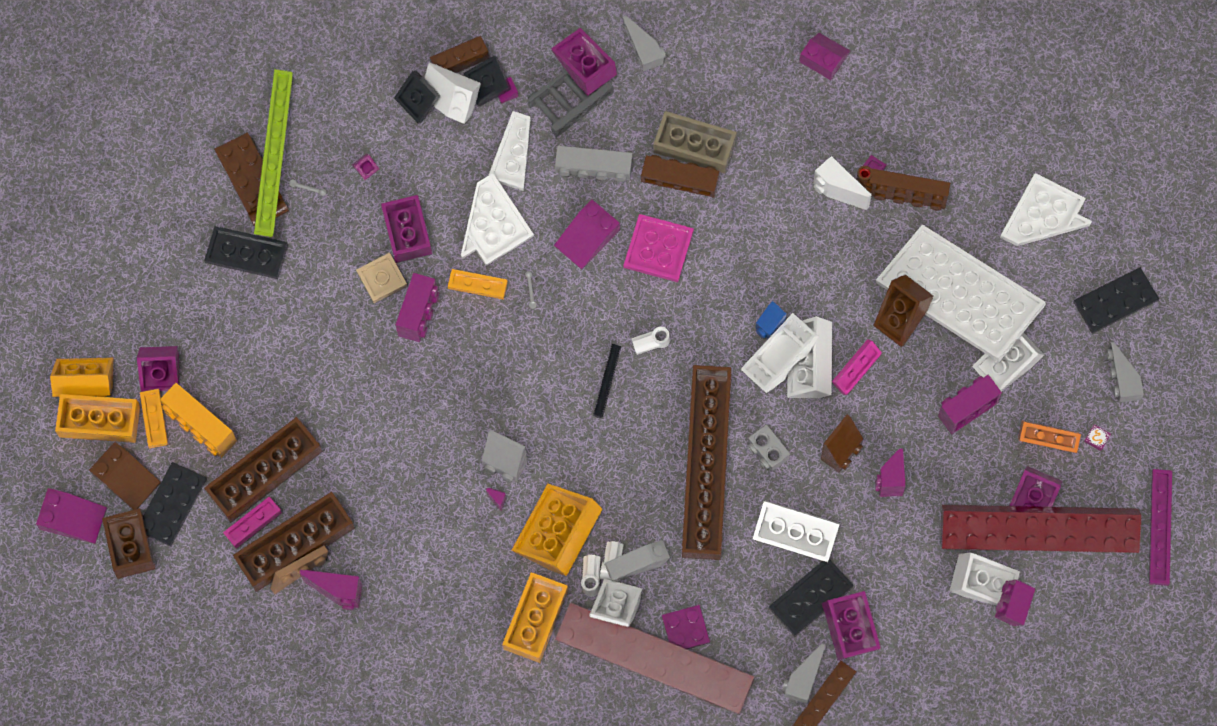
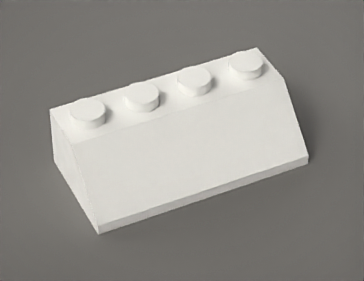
[787,316,832,398]
[753,500,840,562]

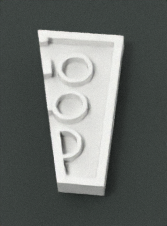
[489,111,531,191]

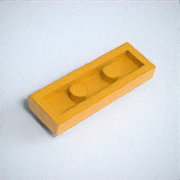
[448,269,508,300]
[140,389,168,449]

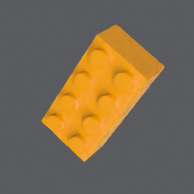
[160,383,237,458]
[55,394,140,443]
[502,572,568,663]

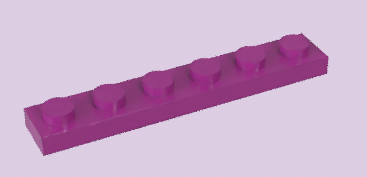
[1149,469,1172,586]

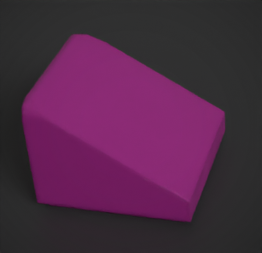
[498,77,518,104]
[352,154,379,180]
[486,487,506,511]

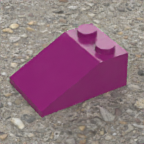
[551,28,617,95]
[554,199,620,270]
[1009,466,1063,507]
[36,488,107,544]
[300,570,362,610]

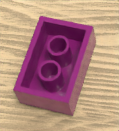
[381,195,432,263]
[395,273,440,343]
[938,374,1002,435]
[822,591,881,661]

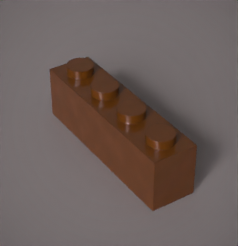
[641,155,719,198]

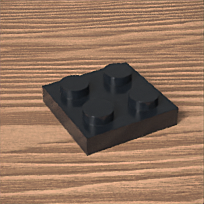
[463,55,511,106]
[394,70,440,124]

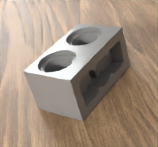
[747,424,790,472]

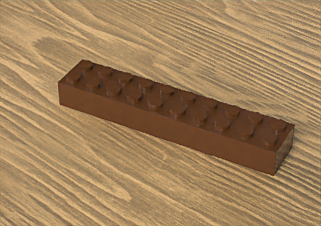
[682,365,731,560]

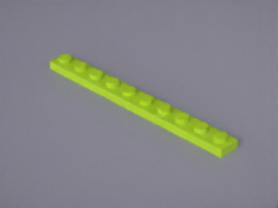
[254,69,293,237]

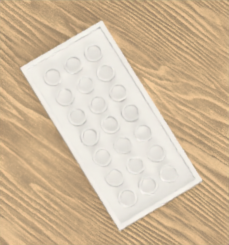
[876,225,1046,362]

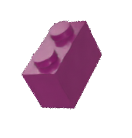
[995,580,1035,626]

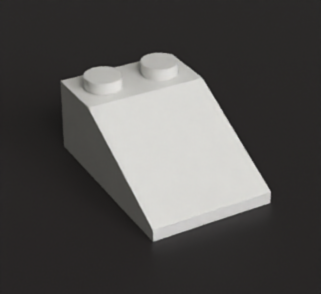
[425,63,481,123]
[813,156,871,210]
[972,332,1044,392]
[950,553,1020,605]
[590,579,642,627]

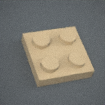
[356,253,407,303]

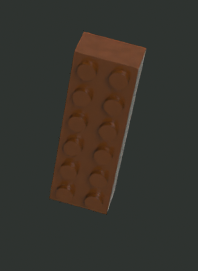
[204,417,323,523]
[233,492,355,592]

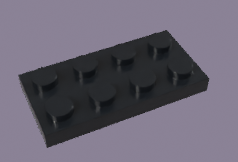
[204,226,288,279]
[1073,267,1159,334]
[143,462,207,547]
[769,559,854,637]

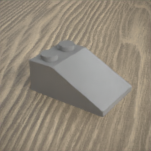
[482,430,528,482]

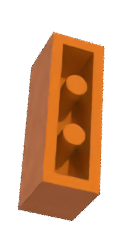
[1018,420,1081,453]

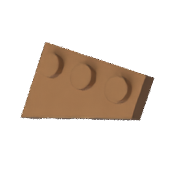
[270,546,328,595]

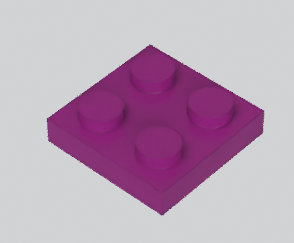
[662,605,710,649]

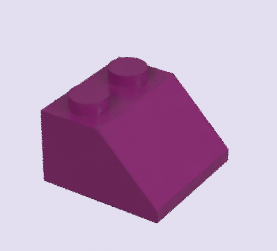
[799,33,851,80]
[137,346,179,392]
[875,448,905,497]

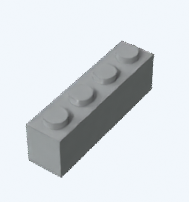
[555,146,632,182]

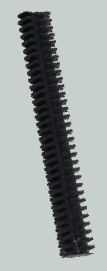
[593,344,621,419]

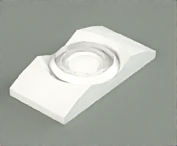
[741,313,819,393]

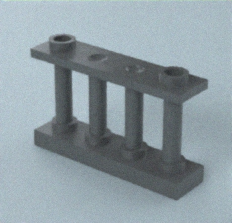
[527,70,614,138]

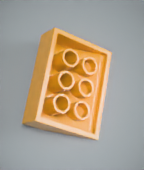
[512,484,602,576]

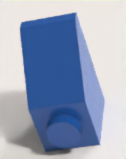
[755,301,786,339]

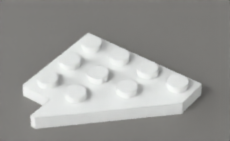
[461,173,534,266]
[1000,173,1092,246]

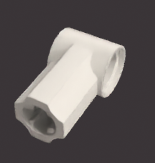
[631,327,670,355]
[600,541,624,582]
[581,555,601,597]

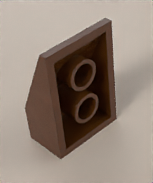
[873,274,934,347]
[821,414,864,473]
[89,442,161,510]
[102,508,156,579]

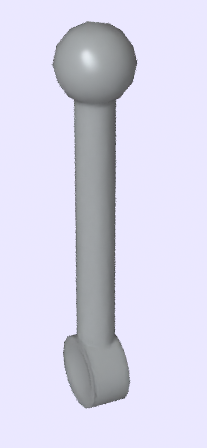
[289,180,326,196]
[525,271,537,309]

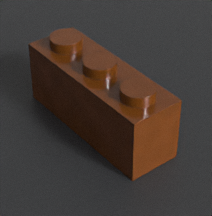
[430,35,489,73]

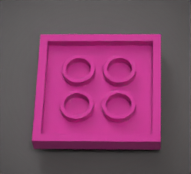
[623,214,694,282]

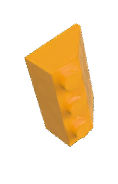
[50,358,114,398]

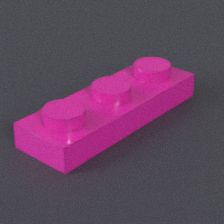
[832,339,882,396]
[223,497,282,548]

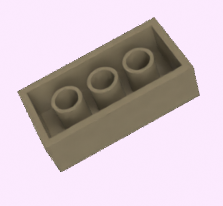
[653,111,737,174]

